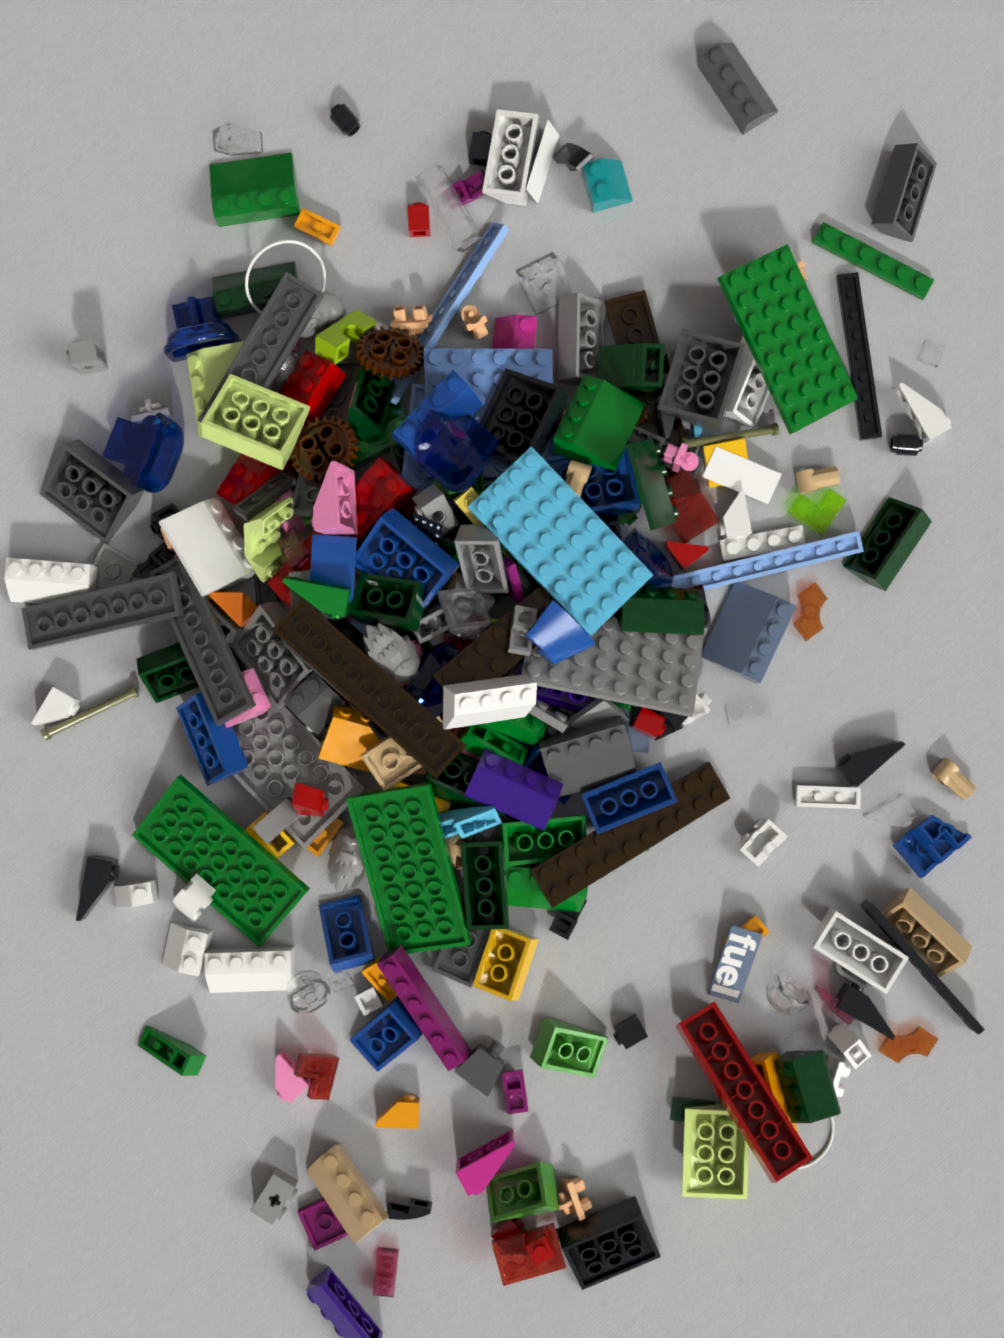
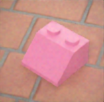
[224,668,271,728]

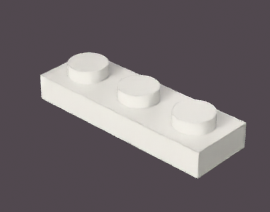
[795,785,861,809]

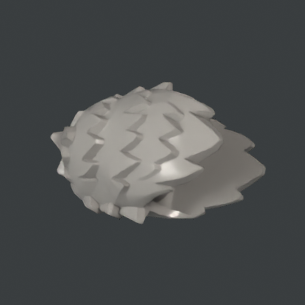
[300,291,346,338]
[363,624,420,685]
[327,823,366,892]

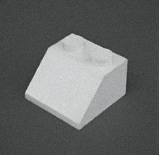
[162,922,213,977]

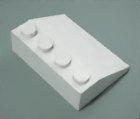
[158,497,256,597]

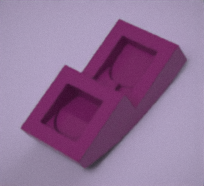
[444,169,485,209]
[502,1069,529,1115]

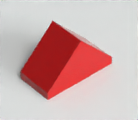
[664,541,709,571]

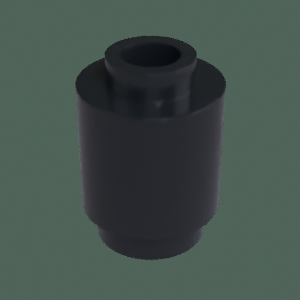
[330,104,361,137]
[890,434,923,456]

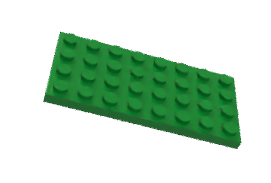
[717,244,857,435]
[132,775,310,947]
[346,782,472,954]

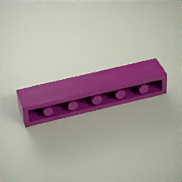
[377,945,471,1071]

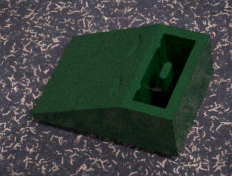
[597,343,665,393]

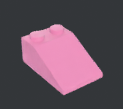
[312,461,358,537]

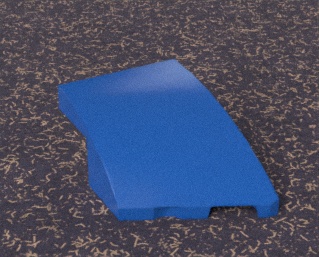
[310,534,357,607]
[524,600,595,665]
[893,815,972,878]

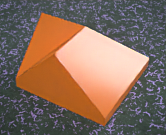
[209,592,258,627]

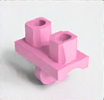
[663,443,699,473]

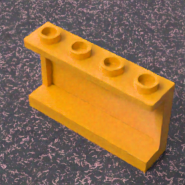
[318,706,386,772]

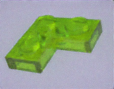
[787,488,847,536]

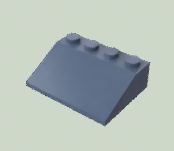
[701,582,797,684]

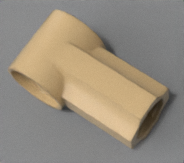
[565,460,592,497]
[795,466,840,494]
[931,758,976,800]

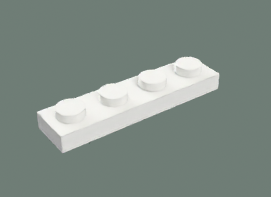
[718,525,806,562]

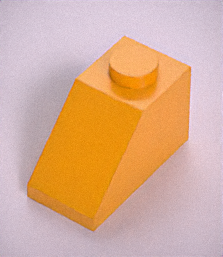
[375,1094,420,1129]

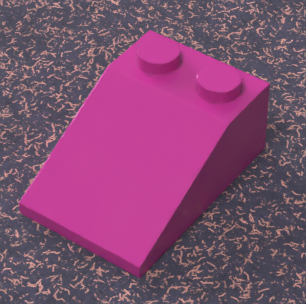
[456,1129,515,1196]

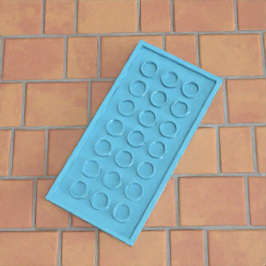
[467,446,653,636]

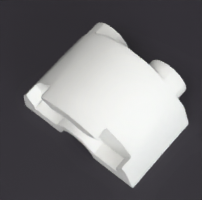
[739,817,788,867]
[172,874,216,923]

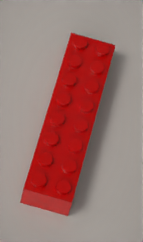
[216,350,347,506]
[267,457,417,609]
[676,1001,813,1183]

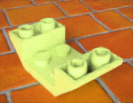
[244,497,294,583]

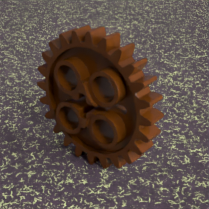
[355,326,424,380]
[290,415,359,484]

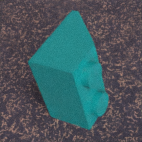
[581,158,633,213]

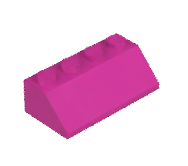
[492,314,537,349]

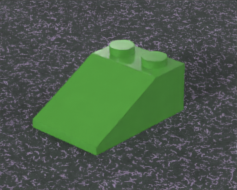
[530,1017,608,1078]
[486,1161,559,1222]

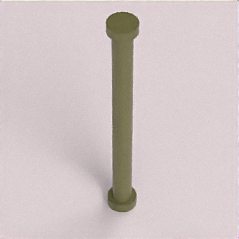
[680,423,779,450]
[41,685,139,741]

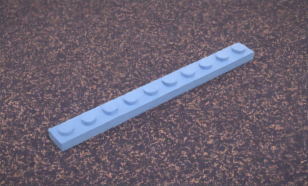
[390,222,509,405]
[652,531,864,591]

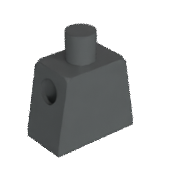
[455,1040,505,1097]

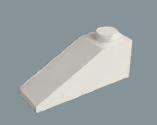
[893,383,952,444]

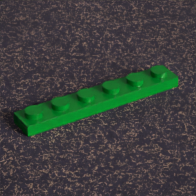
[812,222,934,300]

